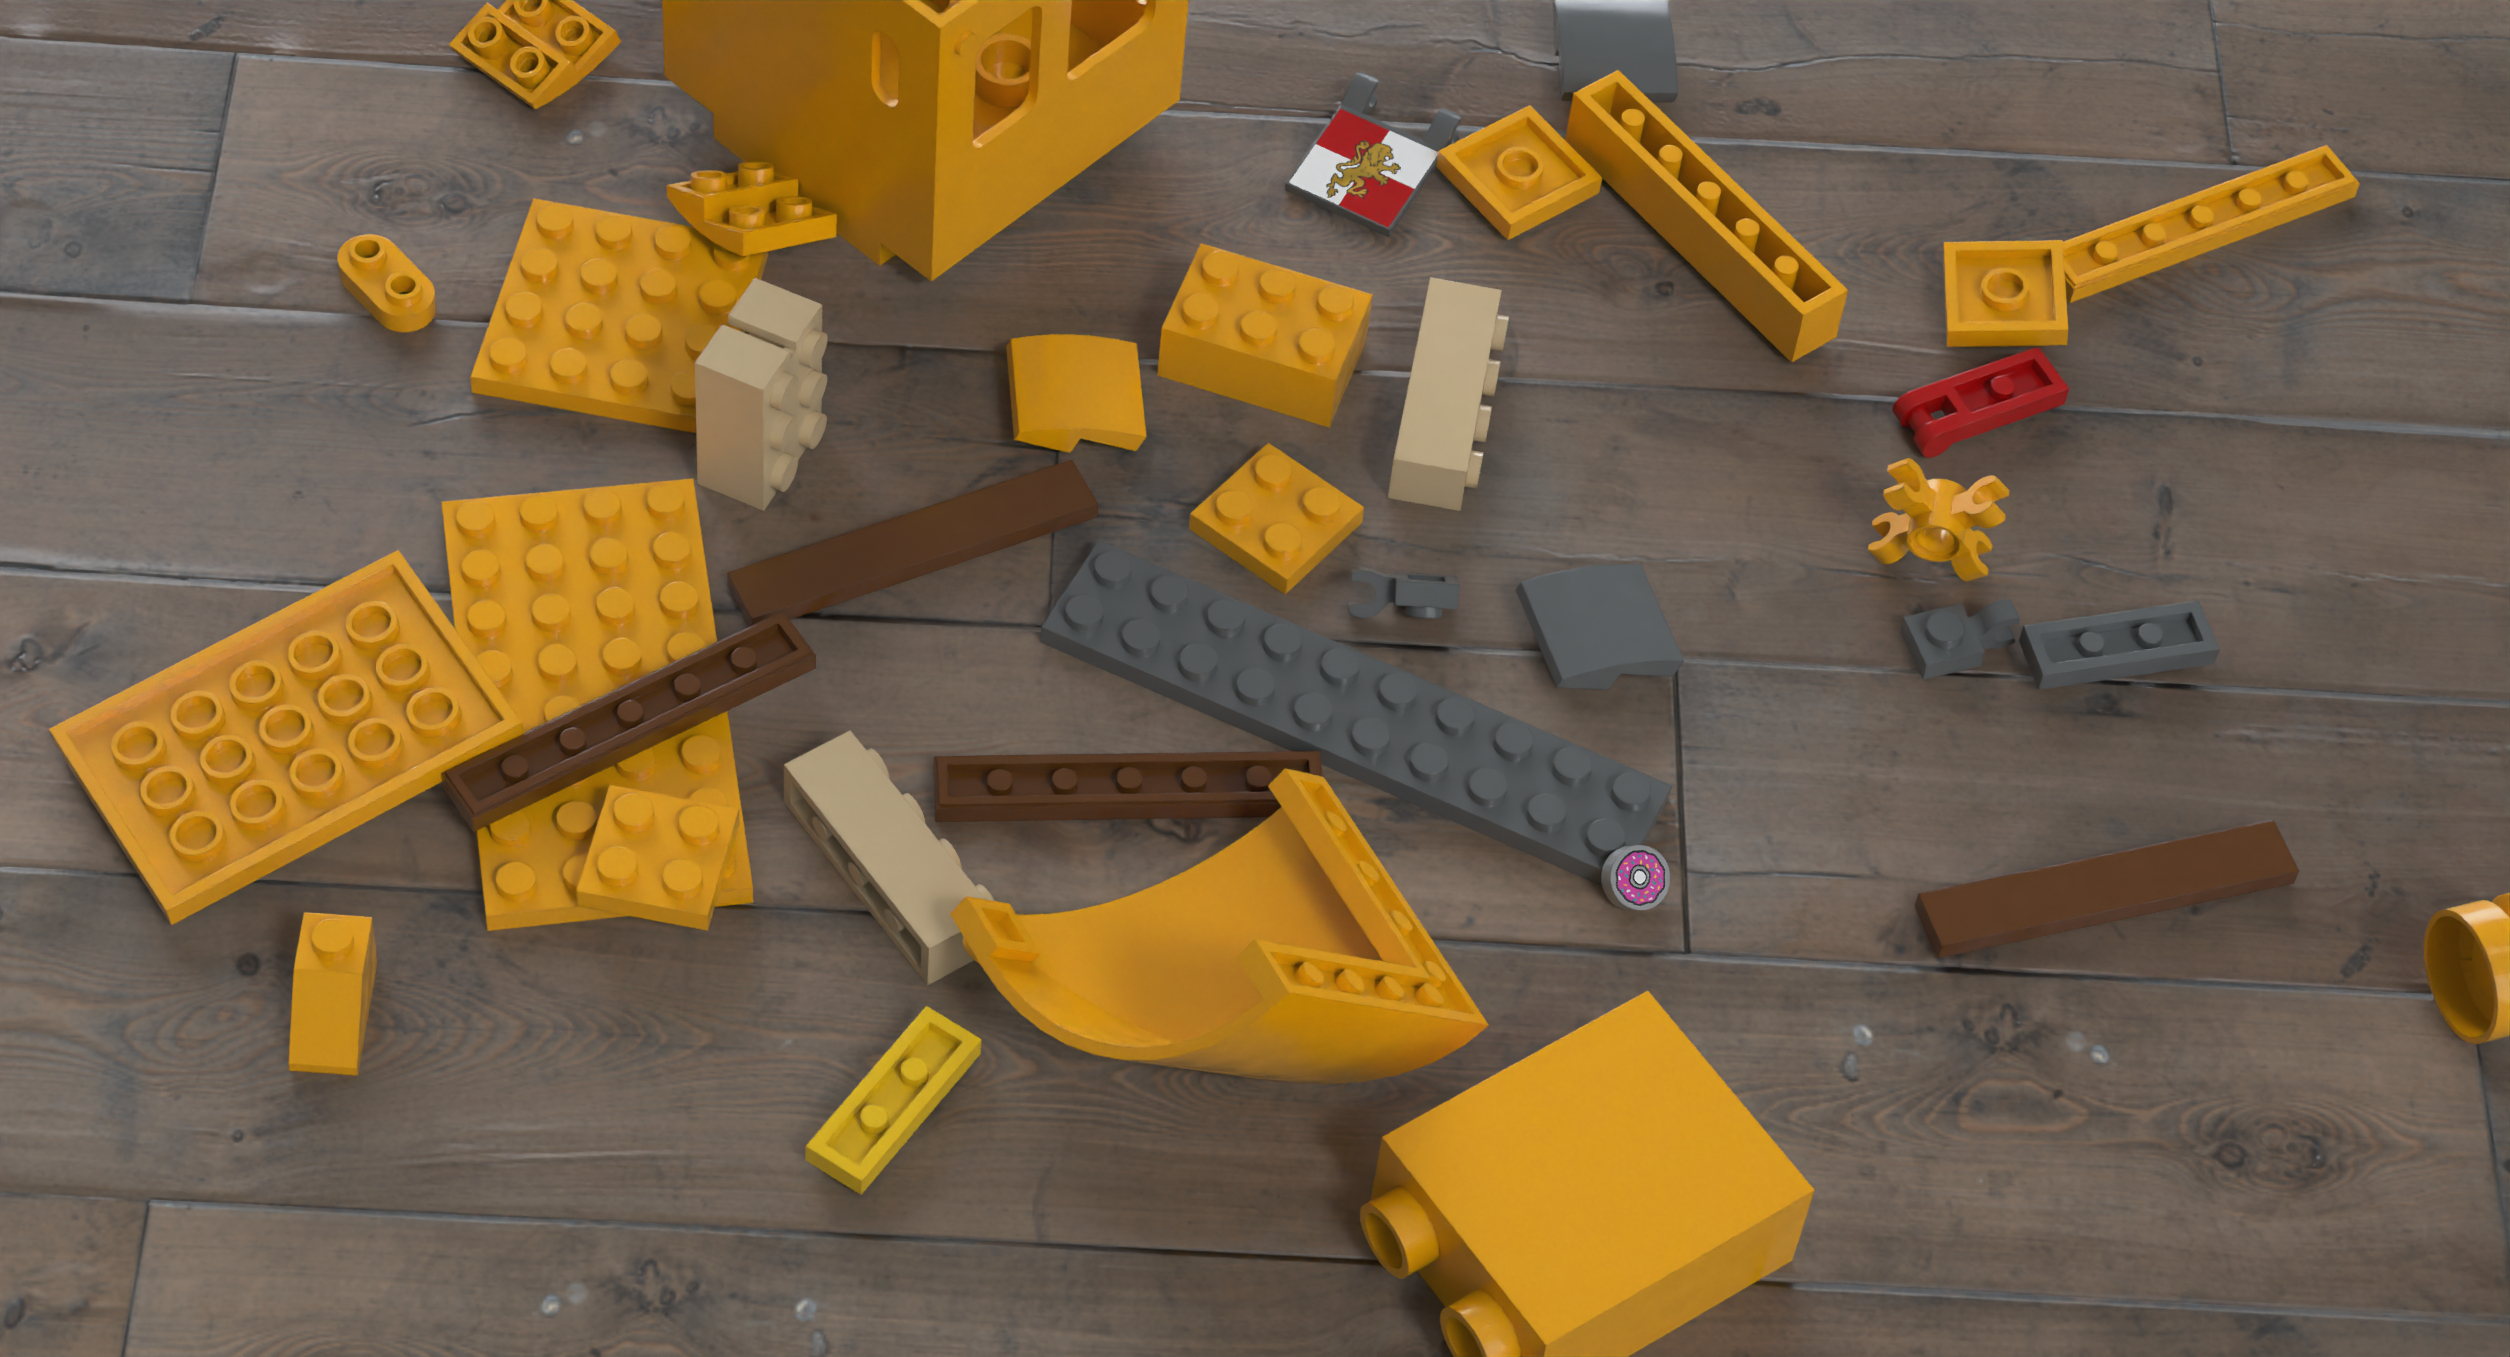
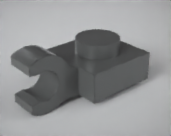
[1348,567,1460,618]
[1900,599,2020,680]

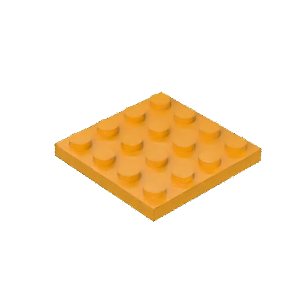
[470,198,768,433]

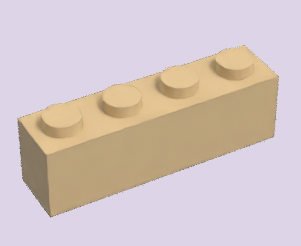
[1388,277,1509,511]
[784,730,994,986]

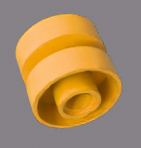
[2424,892,2510,1044]

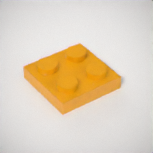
[1436,105,1602,240]
[1943,240,2068,347]
[1189,443,1364,595]
[576,784,739,931]

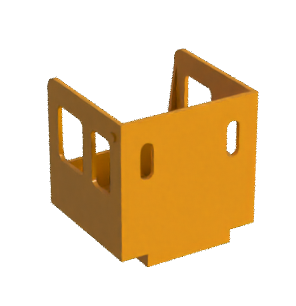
[662,0,1189,282]

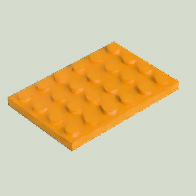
[49,550,525,925]

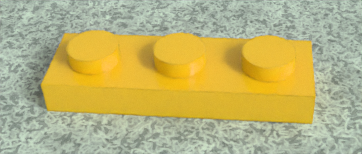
[805,1006,982,1195]

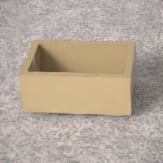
[695,278,828,511]

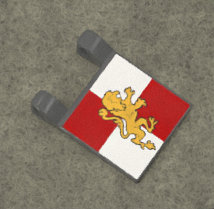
[1285,72,1461,237]

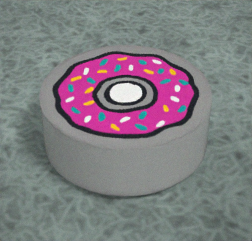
[1601,845,1670,911]

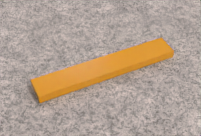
[2063,145,2360,303]

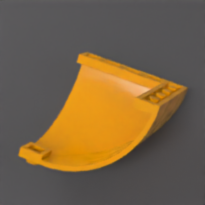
[950,768,1489,1085]

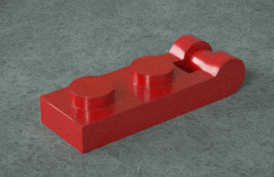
[1892,347,2070,458]

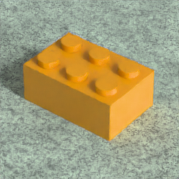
[1157,243,1373,428]

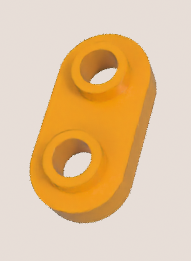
[337,234,436,332]

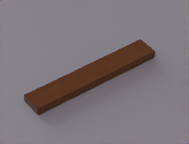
[727,460,1098,627]
[441,611,816,832]
[933,751,1323,822]
[1915,820,2299,958]

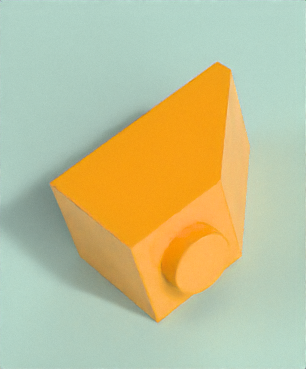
[288,912,378,1076]

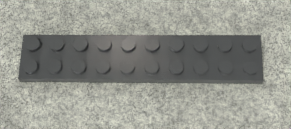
[1040,540,1672,886]

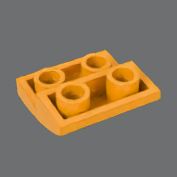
[448,0,622,110]
[666,161,837,256]
[1006,334,1147,453]

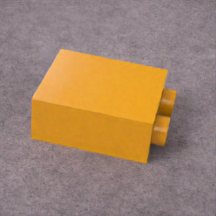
[1360,991,1815,1357]

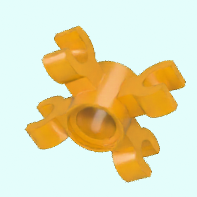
[1868,458,2010,582]

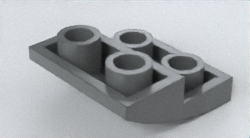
[1552,0,1678,102]
[1516,564,1684,690]

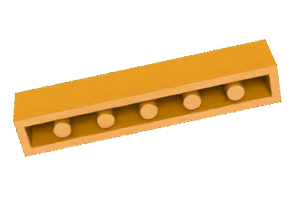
[1565,70,1848,362]

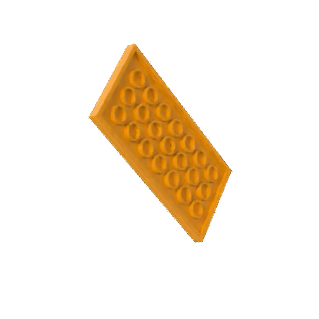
[441,479,753,931]

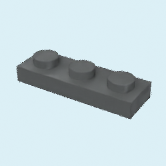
[2019,600,2220,690]

